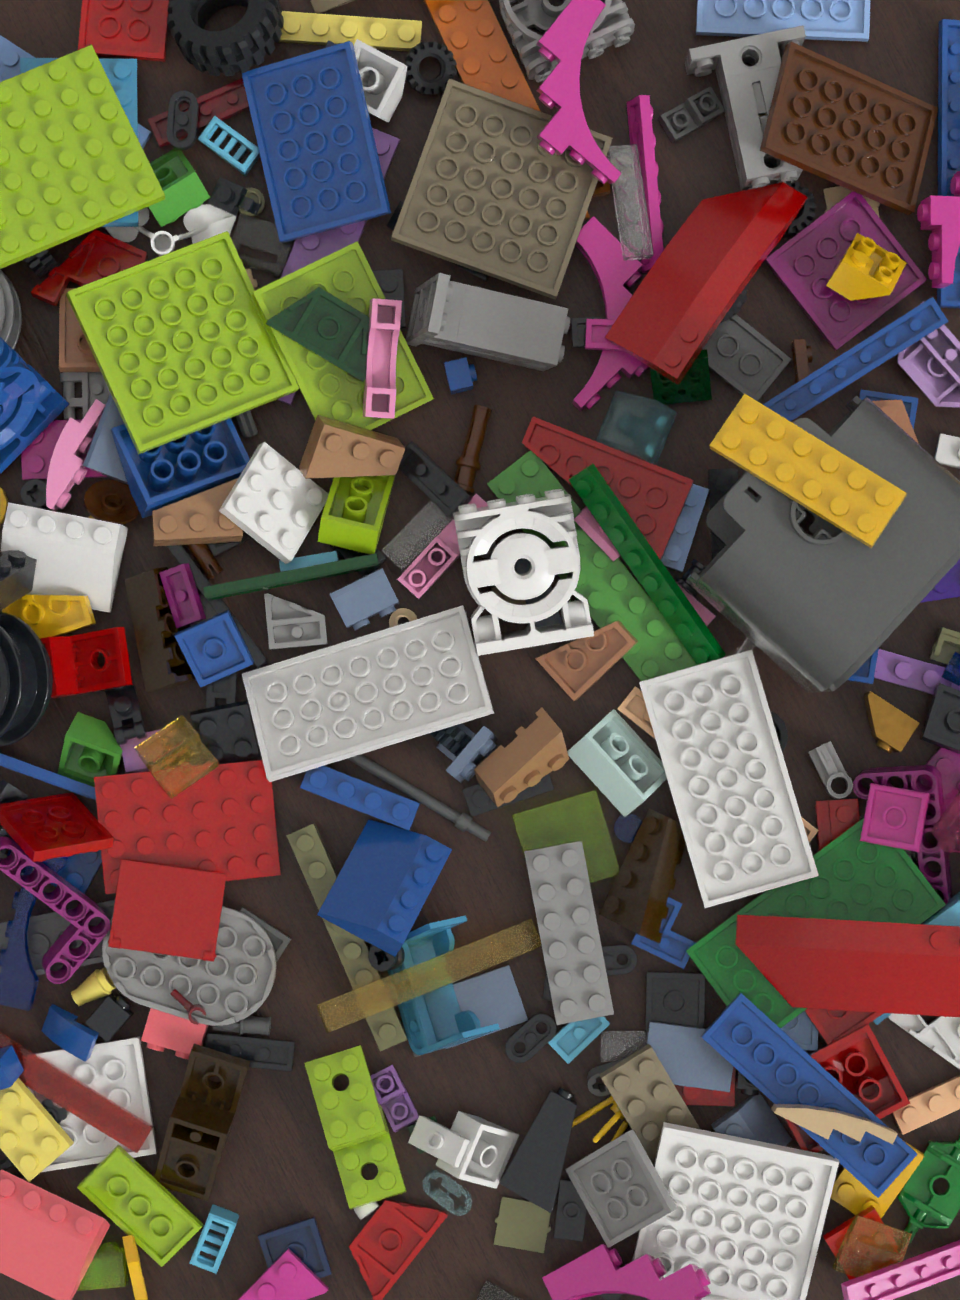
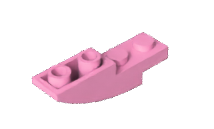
[46,399,105,512]
[397,494,487,599]

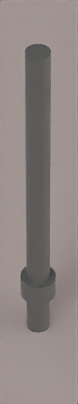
[347,754,491,842]

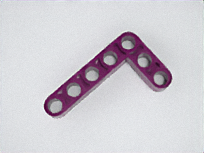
[853,765,952,904]
[0,836,110,984]

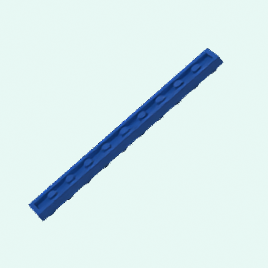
[937,19,960,308]

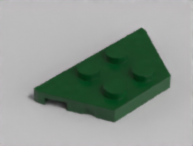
[266,287,370,382]

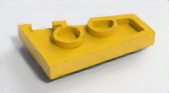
[2,595,96,638]

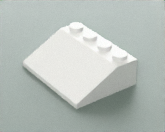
[1,502,128,613]

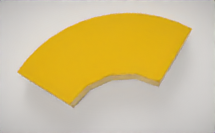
[122,1235,148,1300]

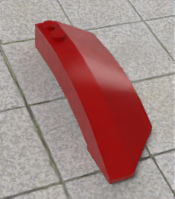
[605,182,808,385]
[735,915,960,1017]

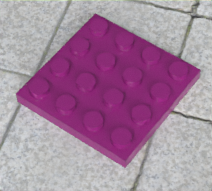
[764,191,927,351]

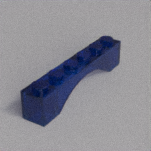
[0,857,69,1011]

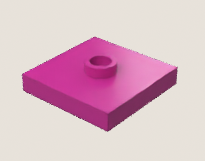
[860,783,930,852]

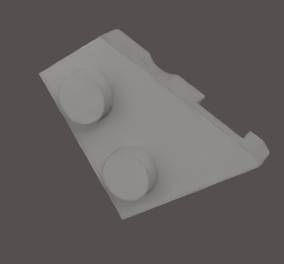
[264,593,328,650]

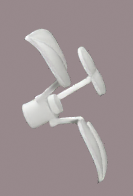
[105,204,236,257]

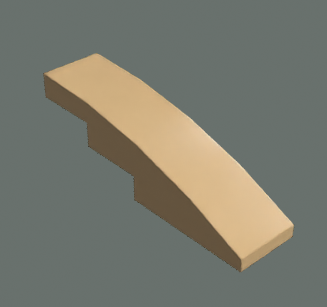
[771,1104,898,1144]

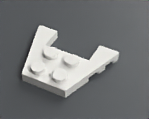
[888,1013,960,1070]

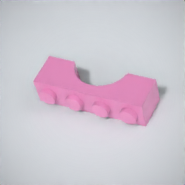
[363,298,402,419]

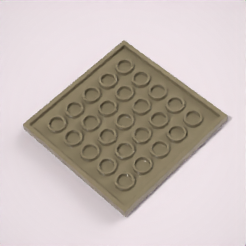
[391,79,613,300]

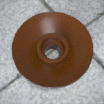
[84,480,140,524]

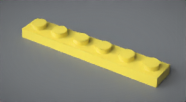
[279,11,422,51]

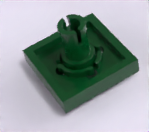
[650,349,712,405]

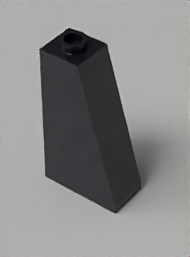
[499,1087,577,1213]

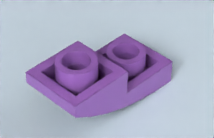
[371,1065,419,1132]

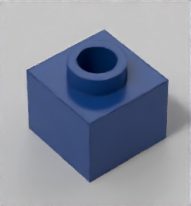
[444,357,478,395]

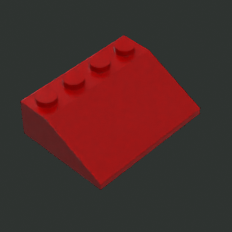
[784,1024,910,1153]

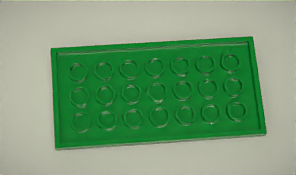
[686,818,946,1028]

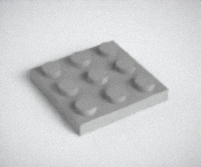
[565,1129,677,1248]

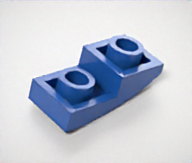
[41,1004,99,1062]

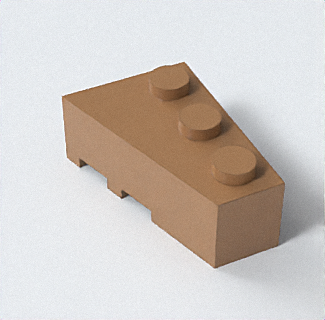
[299,415,405,479]
[152,478,243,546]
[474,707,569,807]

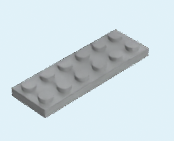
[524,841,614,1025]

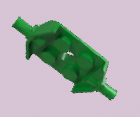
[897,1137,960,1243]

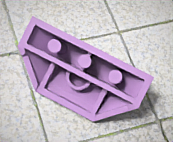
[897,301,960,408]

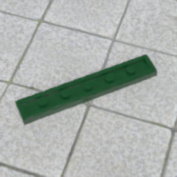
[203,553,379,601]

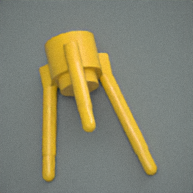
[572,1096,629,1143]

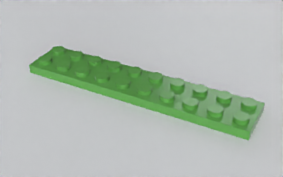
[487,451,697,681]

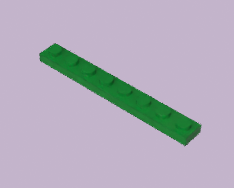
[569,463,726,665]

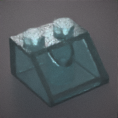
[596,390,678,465]

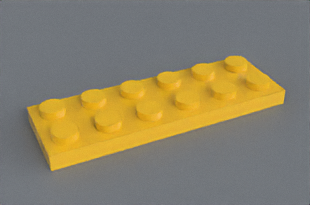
[709,393,907,548]

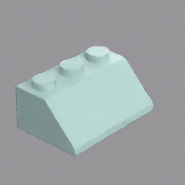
[567,709,667,817]

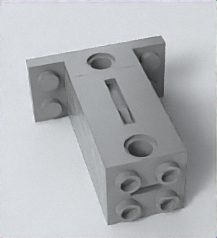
[685,26,806,191]
[406,273,570,371]

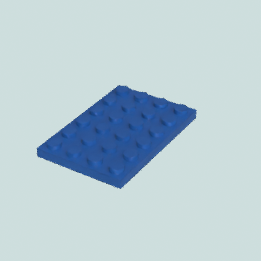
[242,41,391,243]

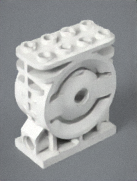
[453,489,594,656]

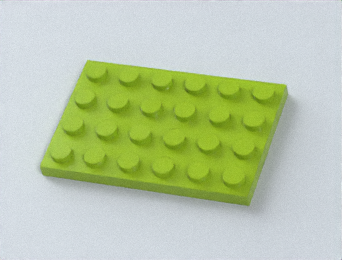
[252,241,434,430]

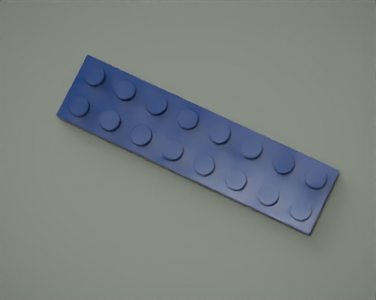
[701,992,917,1198]

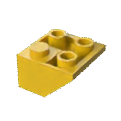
[826,233,907,301]

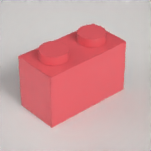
[141,1008,209,1060]

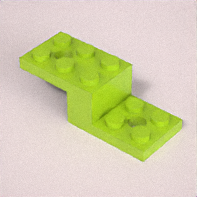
[305,1045,407,1209]

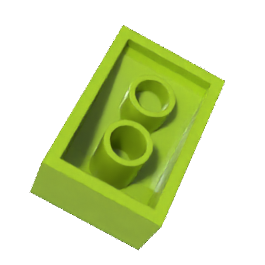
[317,475,395,554]

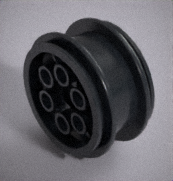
[0,612,53,746]

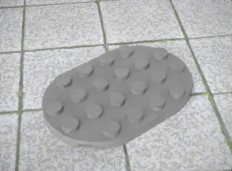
[102,906,277,1026]

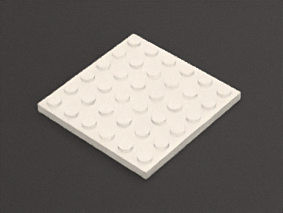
[632,1122,839,1300]

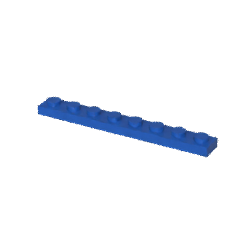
[763,297,949,422]

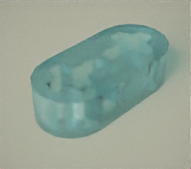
[423,1170,472,1216]

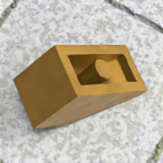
[864,691,919,754]

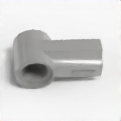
[808,741,853,800]

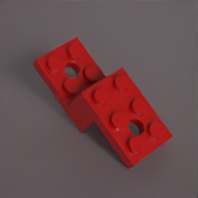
[40,627,133,698]

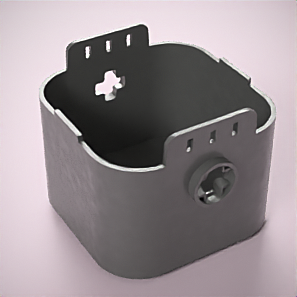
[687,395,960,693]

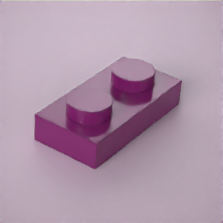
[159,563,207,628]

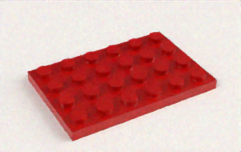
[94,760,281,894]

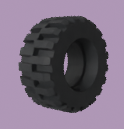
[167,0,284,76]

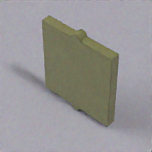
[493,1196,551,1253]

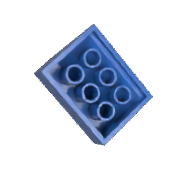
[111,418,250,518]
[317,820,452,957]

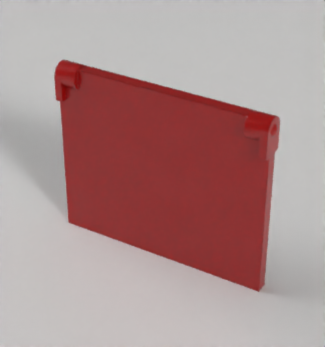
[108,859,227,962]

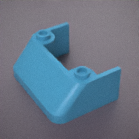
[383,915,500,1055]

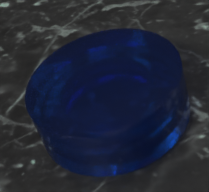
[614,813,642,843]

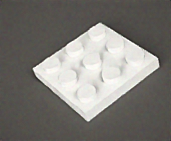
[219,442,329,564]

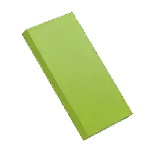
[77,1144,203,1267]

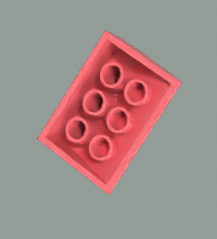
[0,1169,110,1300]

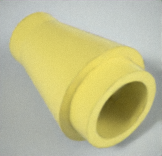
[71,968,116,1006]

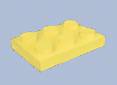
[0,1077,74,1182]

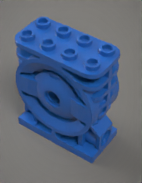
[0,337,69,474]

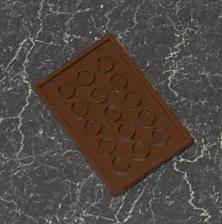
[760,41,938,215]

